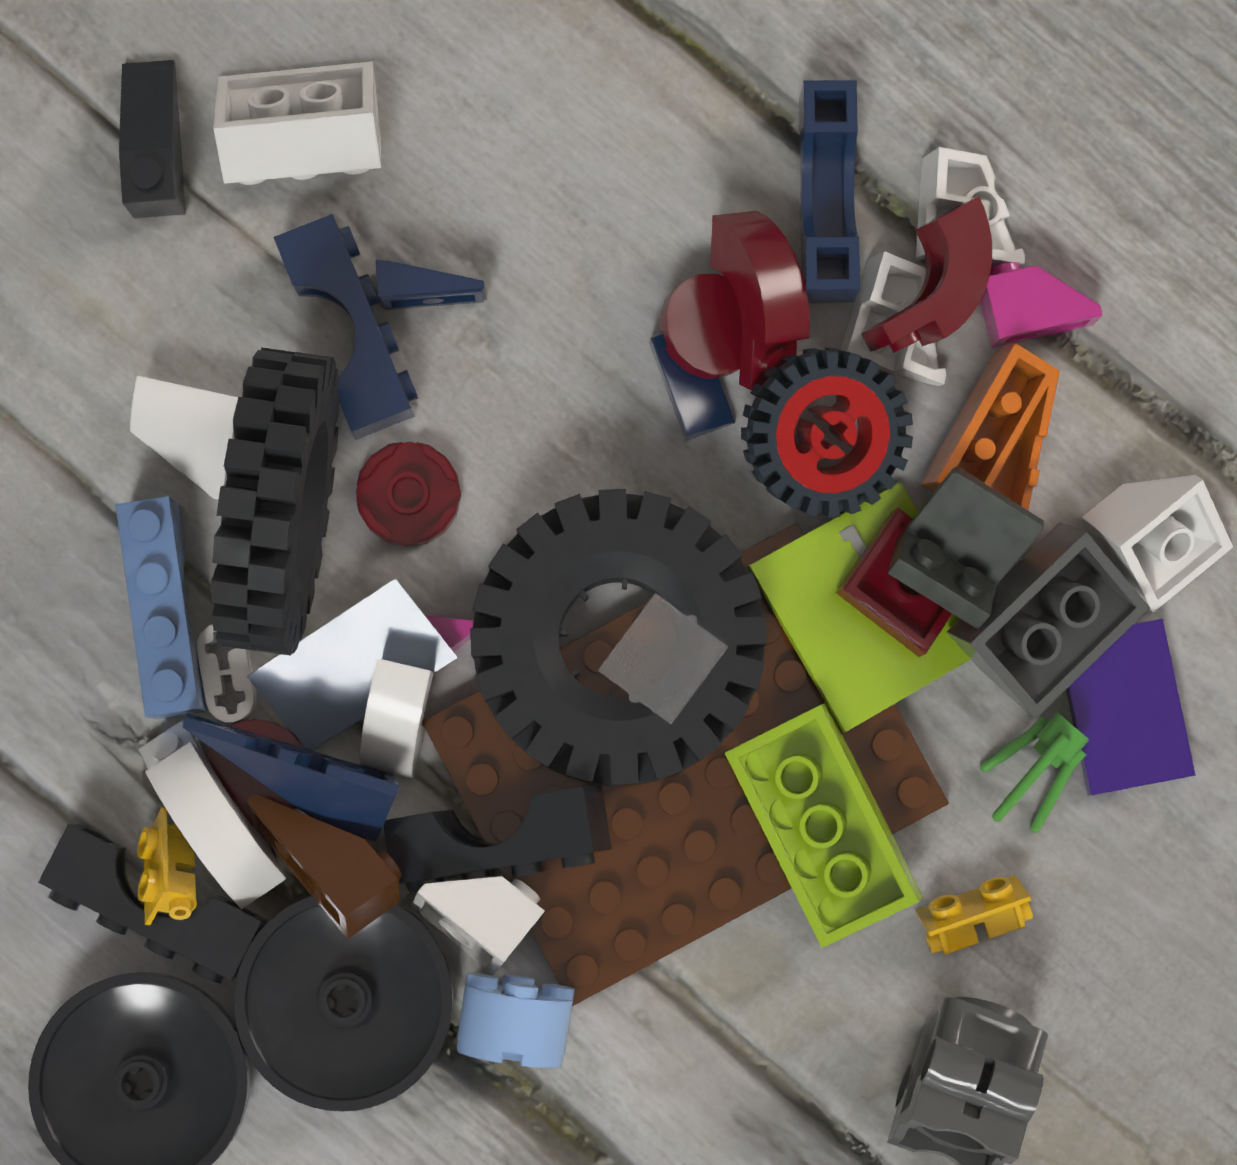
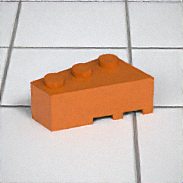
[919,343,1060,511]

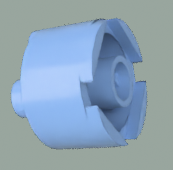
[457,973,575,1068]

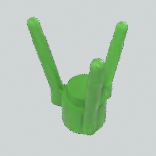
[980,712,1089,833]

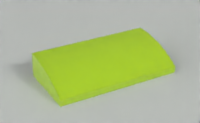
[725,703,923,948]

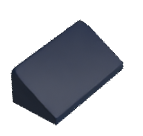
[650,334,735,441]

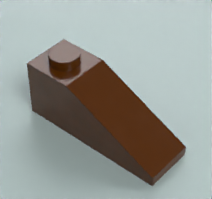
[247,794,402,939]

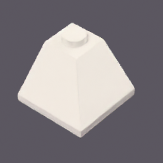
[1082,475,1233,613]
[410,876,545,975]

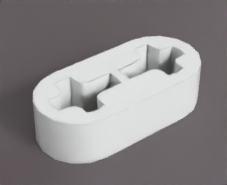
[197,624,257,723]

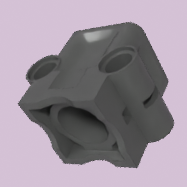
[887,997,1048,1165]

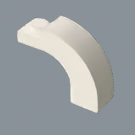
[138,720,286,909]

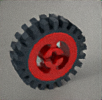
[741,347,913,517]

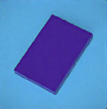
[1066,619,1196,796]

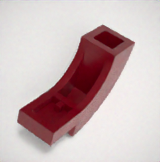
[861,196,992,353]
[710,211,810,390]

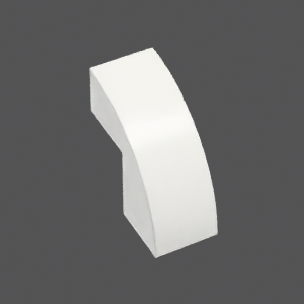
[360,658,434,779]

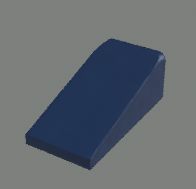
[376,260,487,310]

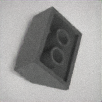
[947,522,1150,719]

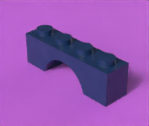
[799,80,860,303]
[273,214,419,440]

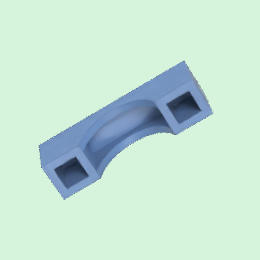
[115,496,209,720]

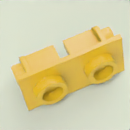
[137,807,197,926]
[915,875,1033,956]

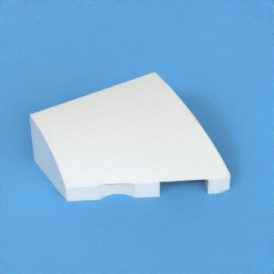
[915,147,1025,267]
[841,251,947,386]
[130,376,238,501]

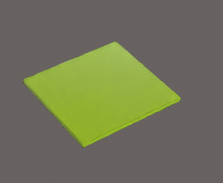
[747,482,971,733]

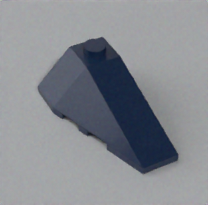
[182,713,399,842]

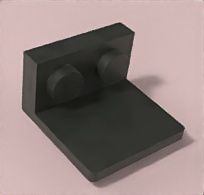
[888,467,1044,629]

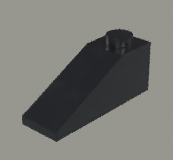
[119,60,186,218]

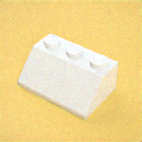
[213,61,381,185]

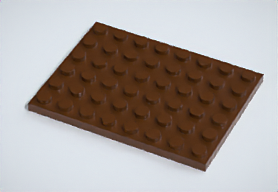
[422,523,949,1006]

